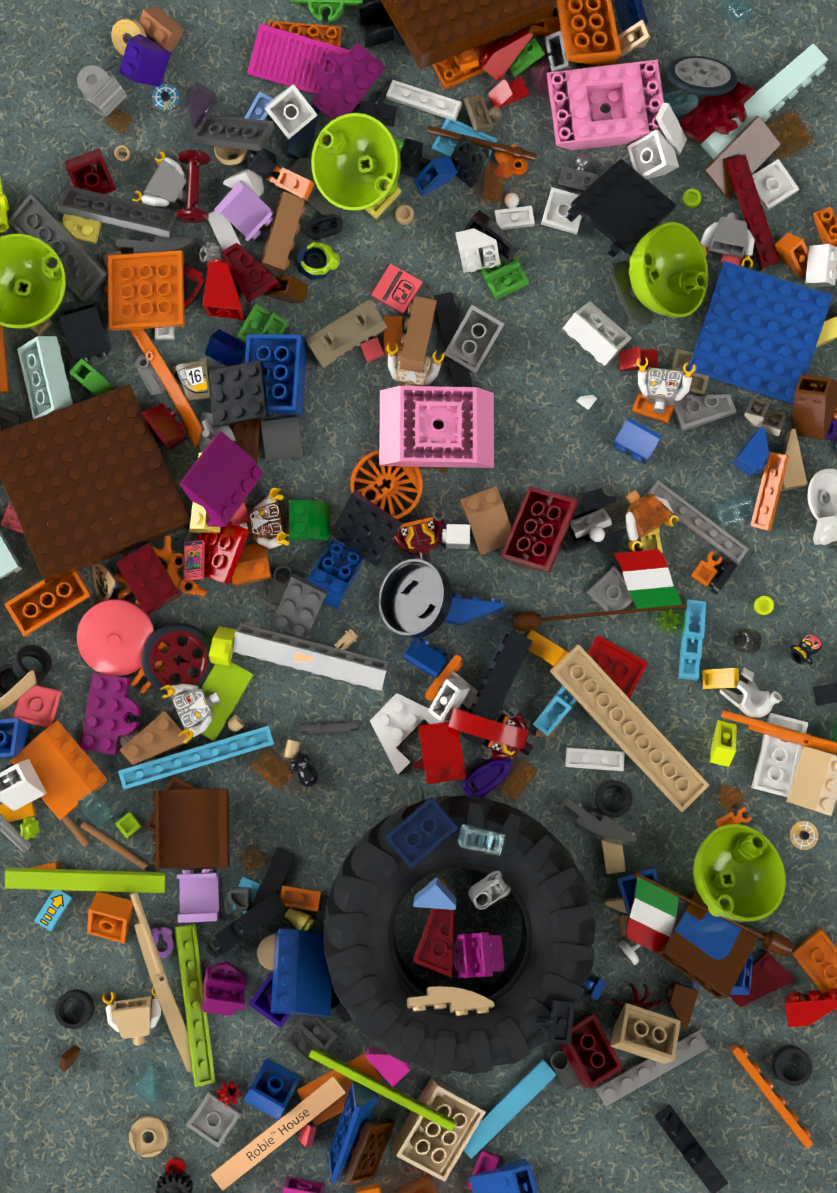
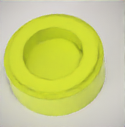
[754,596,774,615]

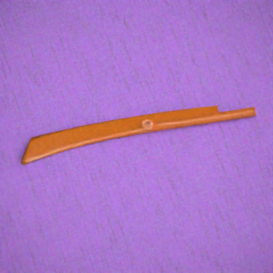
[103,286,203,448]
[721,710,837,755]

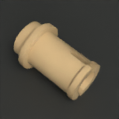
[334,629,359,650]

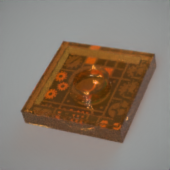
[766,110,813,160]

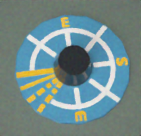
[152,84,179,110]

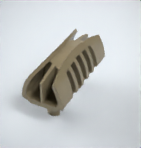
[306,299,388,369]

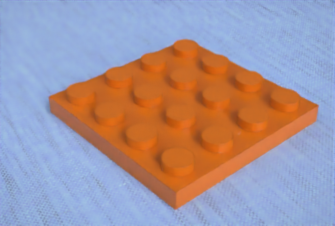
[108,250,185,331]

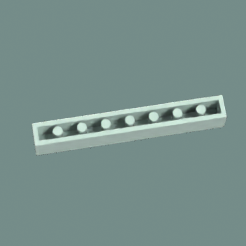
[700,44,828,159]

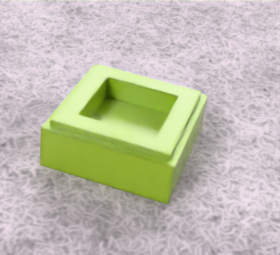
[115,811,143,839]

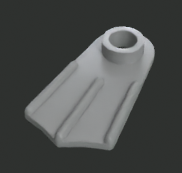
[135,355,166,396]

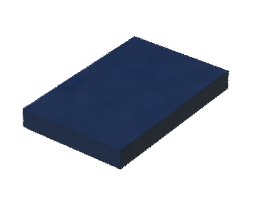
[385,797,459,870]

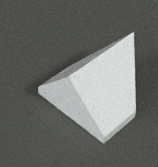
[223,168,264,198]

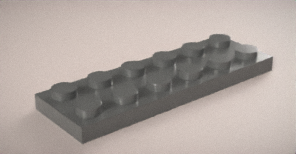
[57,186,178,238]
[8,193,108,302]

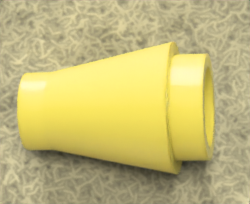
[284,907,315,931]

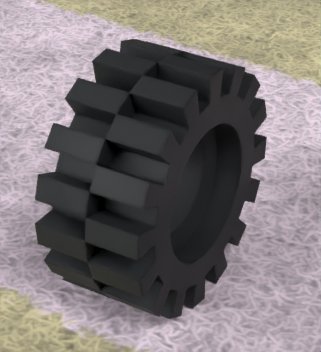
[156,1169,193,1193]

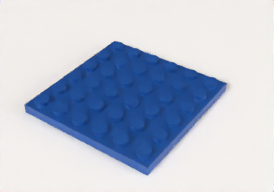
[688,261,833,405]

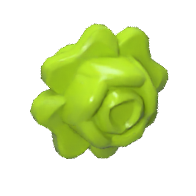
[20,816,39,840]

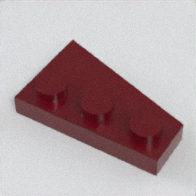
[221,243,281,302]
[413,908,455,977]
[729,951,795,1008]

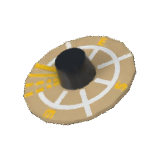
[790,821,819,850]

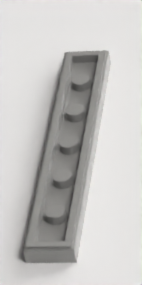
[646,480,749,564]

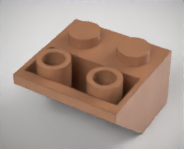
[139,6,184,52]

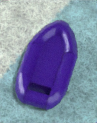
[462,758,511,797]

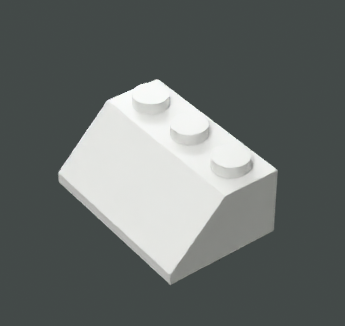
[563,301,631,366]

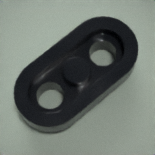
[306,214,343,240]
[709,560,738,595]

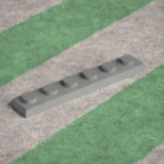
[595,1029,708,1107]

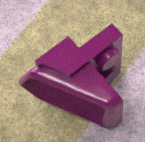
[453,932,504,978]
[201,961,246,1016]

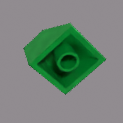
[289,500,329,541]

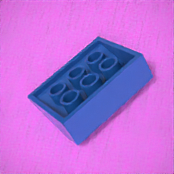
[245,334,308,415]
[271,929,332,1016]
[328,1080,379,1183]

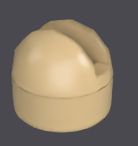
[114,145,130,162]
[228,715,245,732]

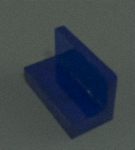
[615,0,648,32]
[205,329,246,367]

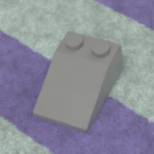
[445,302,506,373]

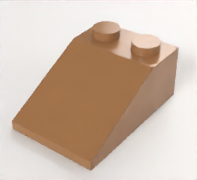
[460,486,512,556]

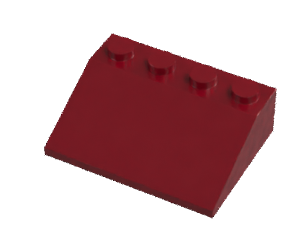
[501,486,579,573]

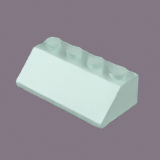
[17,336,73,419]

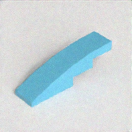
[678,599,706,681]
[533,685,577,736]

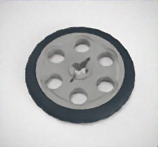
[667,56,737,96]

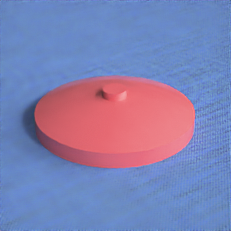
[77,599,155,676]

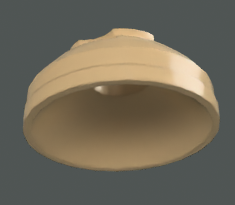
[214,146,248,165]

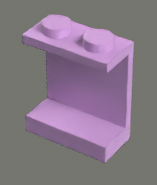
[214,180,275,241]
[177,868,220,923]

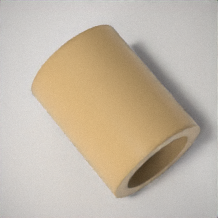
[284,739,301,759]

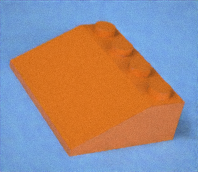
[555,0,621,66]
[10,720,107,820]

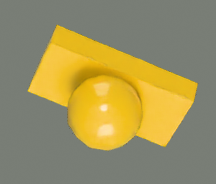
[702,668,739,689]

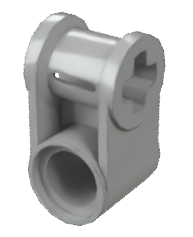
[468,871,511,909]

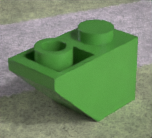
[69,358,115,396]

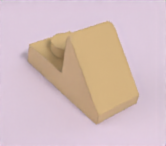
[618,20,650,57]

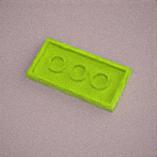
[181,662,254,742]

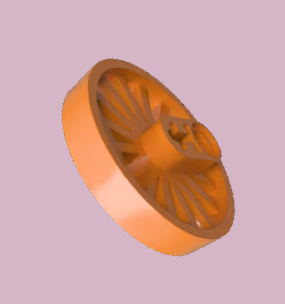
[350,450,423,520]

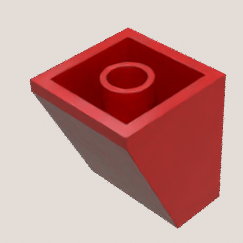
[203,259,245,320]

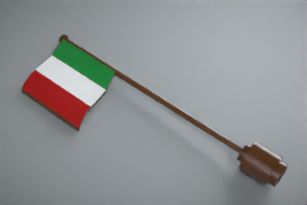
[512,549,687,631]
[626,871,793,957]

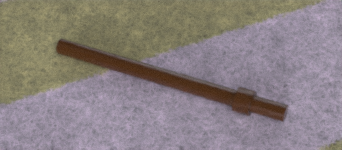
[427,126,537,161]

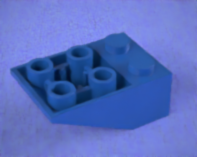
[307,539,364,610]
[444,594,505,625]
[469,1159,537,1193]

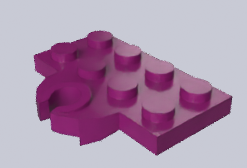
[311,43,386,120]
[80,673,142,755]

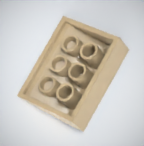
[390,1077,486,1182]

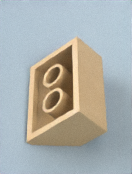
[786,746,837,816]
[610,1003,681,1064]

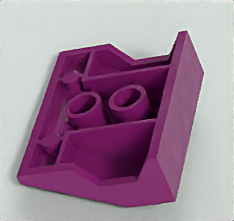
[179,431,263,527]

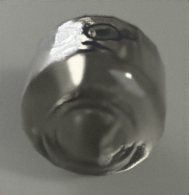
[733,628,762,654]

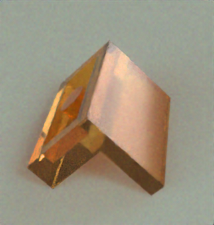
[482,163,505,203]
[249,748,295,790]

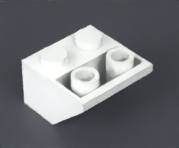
[455,229,500,273]
[0,759,47,811]

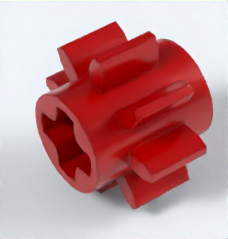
[216,1080,242,1107]

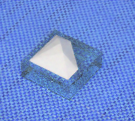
[573,387,600,414]

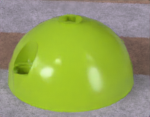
[311,113,401,211]
[629,222,708,318]
[0,234,66,329]
[693,824,786,922]

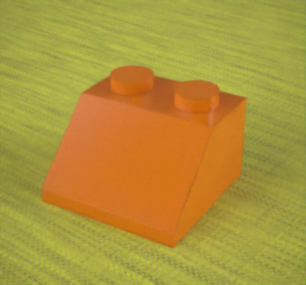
[232,543,273,586]
[87,891,134,944]

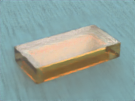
[499,759,538,802]

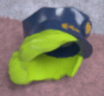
[297,242,341,280]

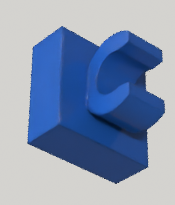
[584,976,606,1000]

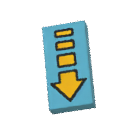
[34,890,73,931]

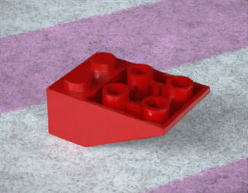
[784,989,837,1027]

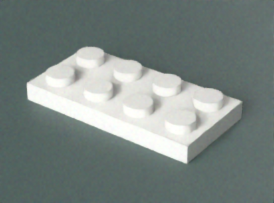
[751,713,808,798]

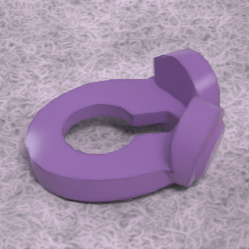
[151,927,174,958]

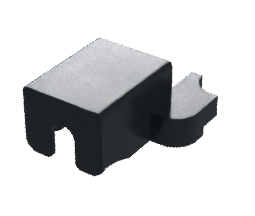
[356,0,405,48]
[562,488,628,554]

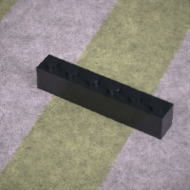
[461,630,533,746]

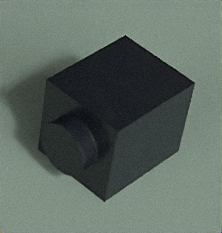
[246,148,277,179]

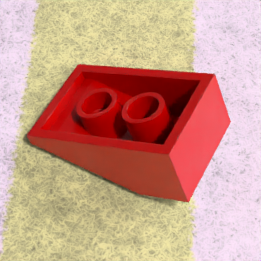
[418,721,466,784]

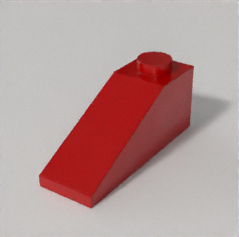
[478,28,533,81]

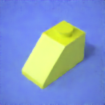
[209,626,237,666]
[710,720,737,767]

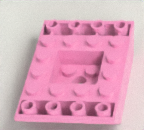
[546,60,664,151]
[379,386,494,468]

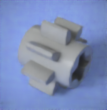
[199,242,223,266]

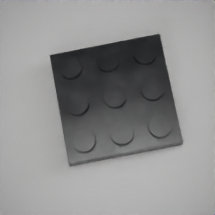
[208,360,269,428]
[330,490,402,567]

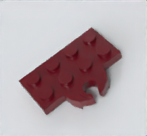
[679,81,755,144]

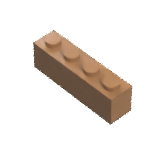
[260,192,305,274]
[397,296,437,373]

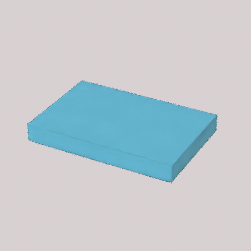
[431,118,498,174]

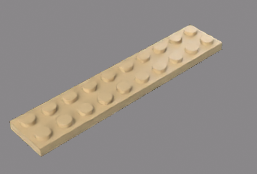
[550,644,709,812]

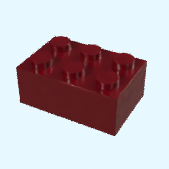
[116,543,182,615]
[560,1013,623,1088]

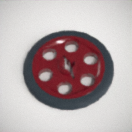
[142,623,215,696]

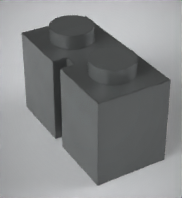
[544,31,576,72]

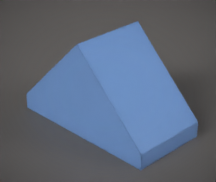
[413,877,456,910]

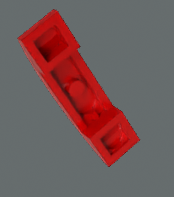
[448,708,529,749]

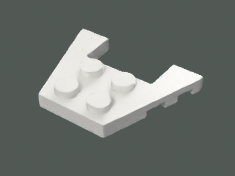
[370,693,447,774]

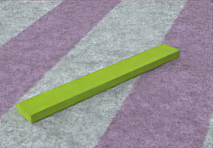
[5,868,166,893]
[175,924,216,1087]
[309,1048,458,1132]

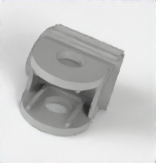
[77,65,127,117]

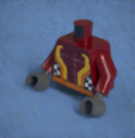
[393,508,445,562]
[478,703,533,760]

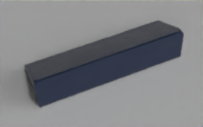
[287,104,320,160]

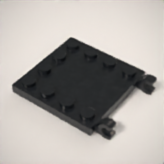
[566,159,677,258]

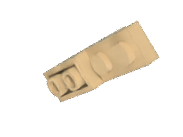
[407,986,494,1016]

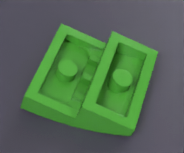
[479,256,529,301]
[236,304,289,342]

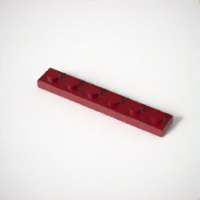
[726,154,780,269]

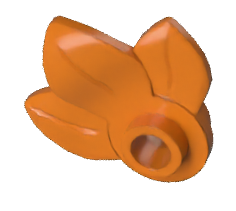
[493,144,528,179]

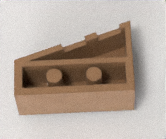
[120,711,192,766]

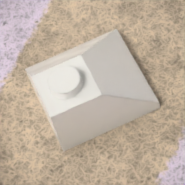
[265,84,318,139]
[627,130,679,179]

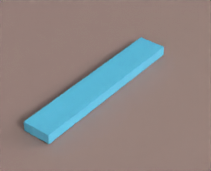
[463,1059,557,1159]

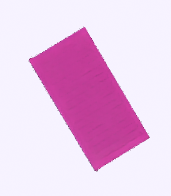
[247,24,351,95]

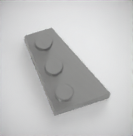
[673,394,736,431]

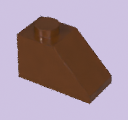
[264,276,309,303]
[666,981,699,1030]

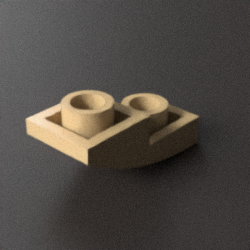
[601,840,626,874]

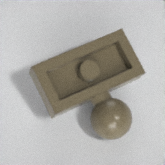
[464,96,502,132]

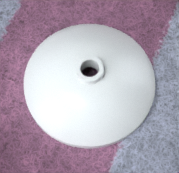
[807,469,837,520]

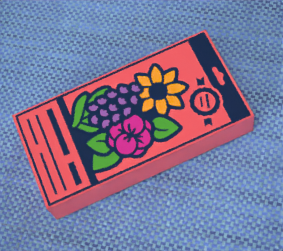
[184,540,205,581]

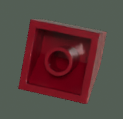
[65,148,116,194]
[142,404,188,450]

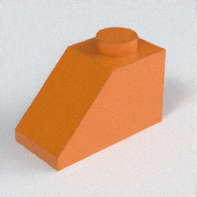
[774,233,808,278]

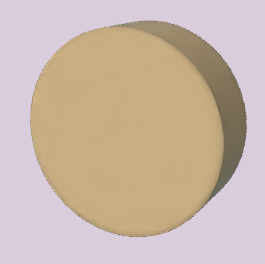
[395,205,414,225]

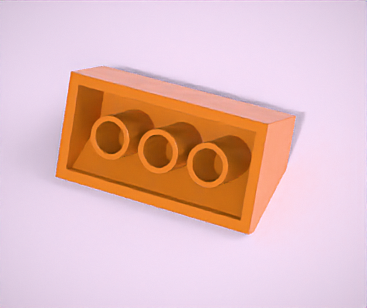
[4,571,91,637]

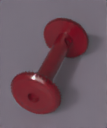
[175,150,211,223]

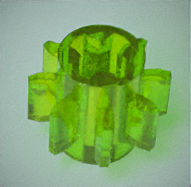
[656,609,682,633]

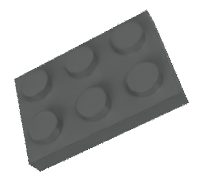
[271,574,328,640]

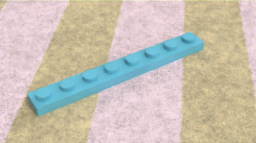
[118,726,274,790]

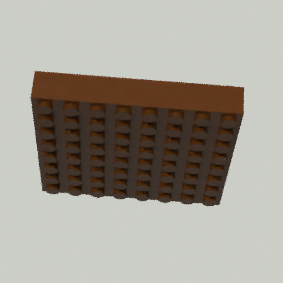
[381,0,556,69]
[0,384,191,584]

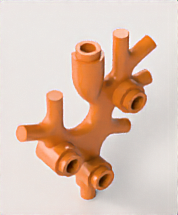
[114,536,207,606]

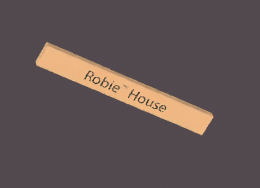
[211,1075,347,1191]

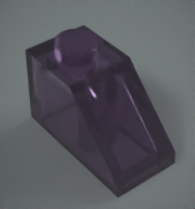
[186,82,217,130]

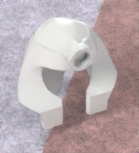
[720,667,782,718]

